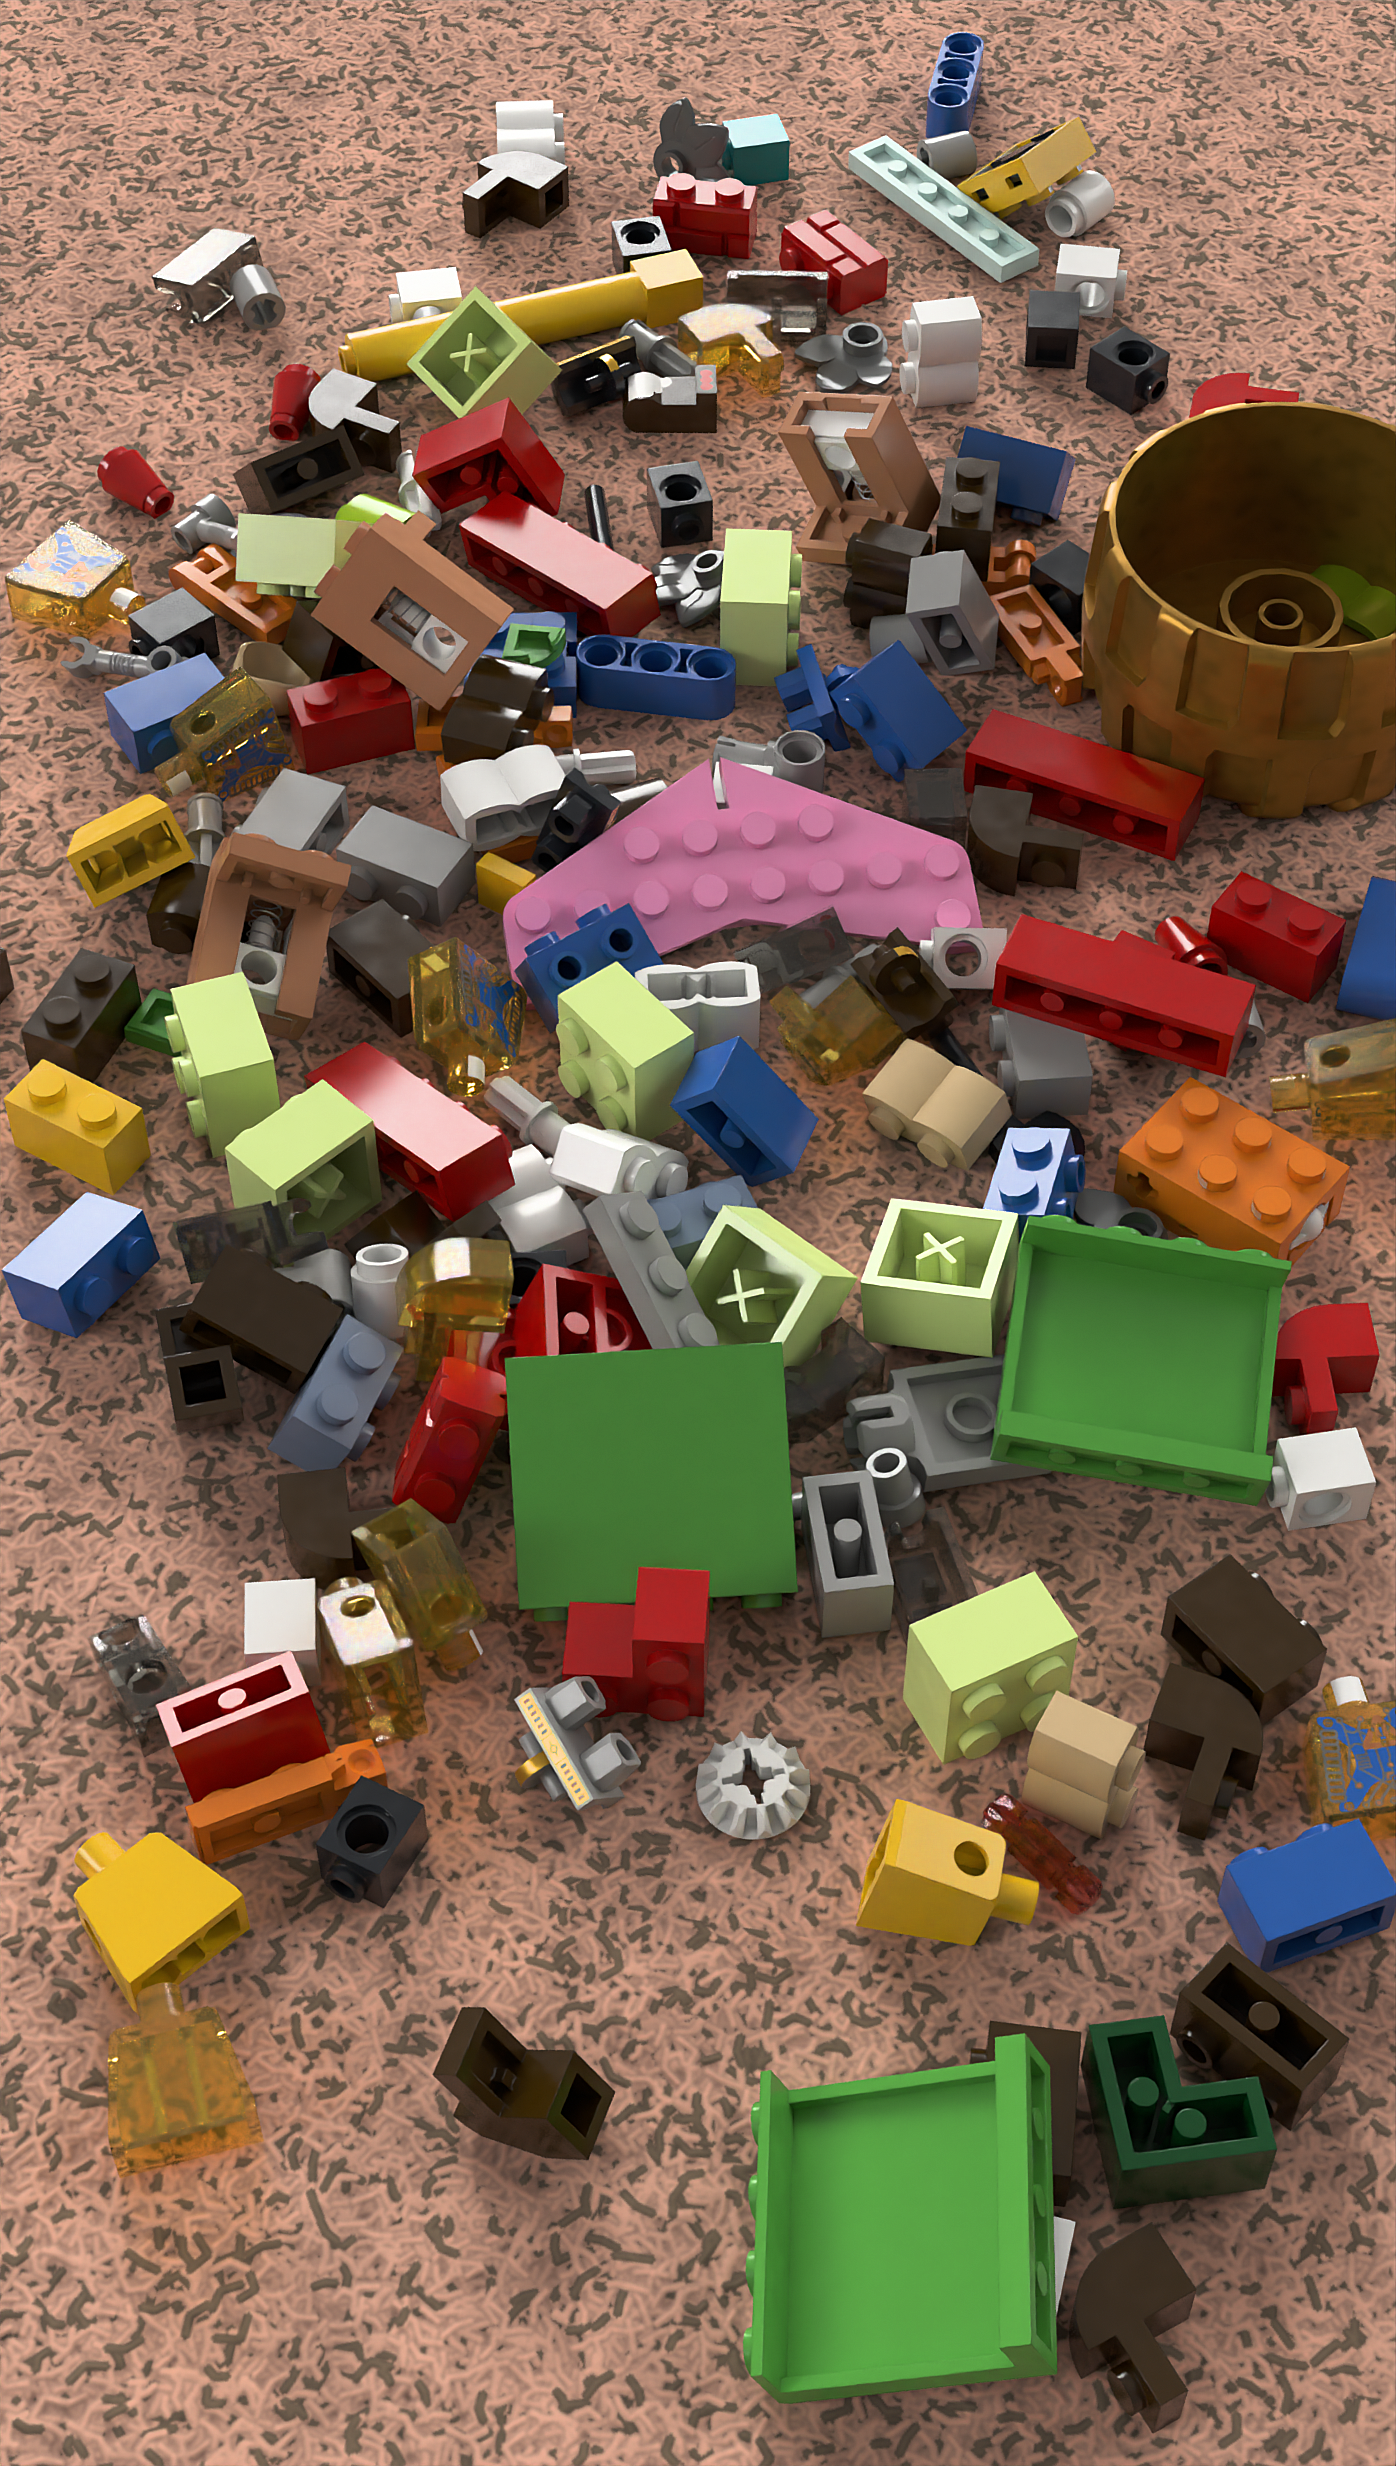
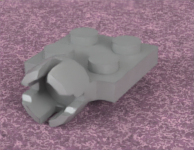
[843,1354,1052,1492]

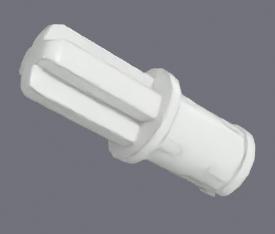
[396,450,442,537]
[555,748,637,786]
[484,1076,571,1158]

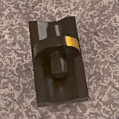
[850,927,960,1041]

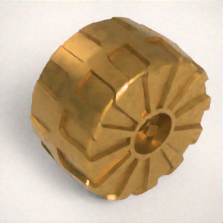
[1081,401,1396,819]

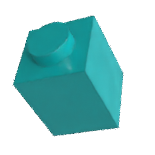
[718,114,790,186]

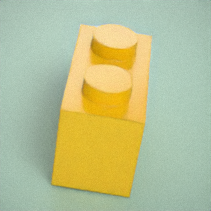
[4,1059,151,1195]

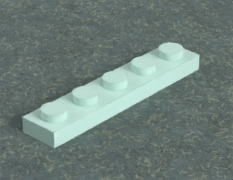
[848,136,1040,283]

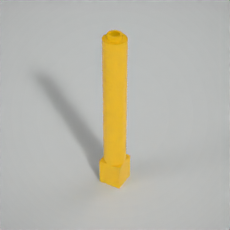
[338,249,703,382]

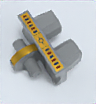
[514,1676,641,1811]

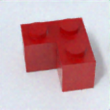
[412,397,565,517]
[562,1567,710,1722]

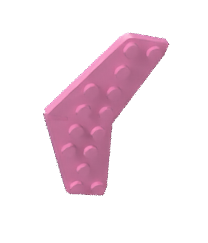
[503,757,983,1012]

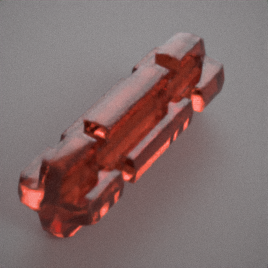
[981,1793,1103,1915]

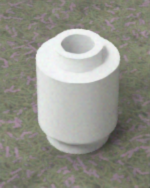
[1045,170,1115,237]
[351,1244,421,1344]

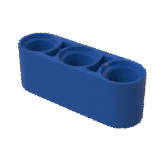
[926,32,984,138]
[576,635,736,720]
[1336,876,1396,1023]

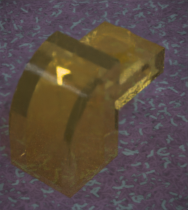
[678,304,784,398]
[769,975,908,1086]
[395,1238,514,1382]

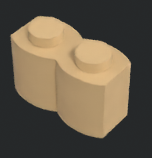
[862,1039,1012,1170]
[1022,1691,1146,1840]

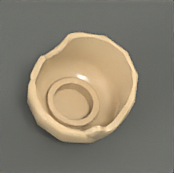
[230,642,314,716]

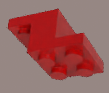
[444,1264,652,1431]

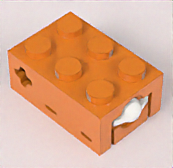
[1113,1076,1350,1267]

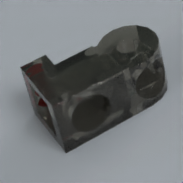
[733,904,855,994]
[784,1317,885,1444]
[88,1613,192,1757]

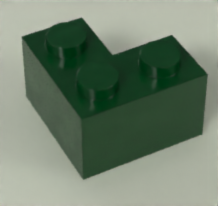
[1080,2015,1277,2209]

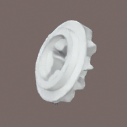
[696,1731,810,1840]

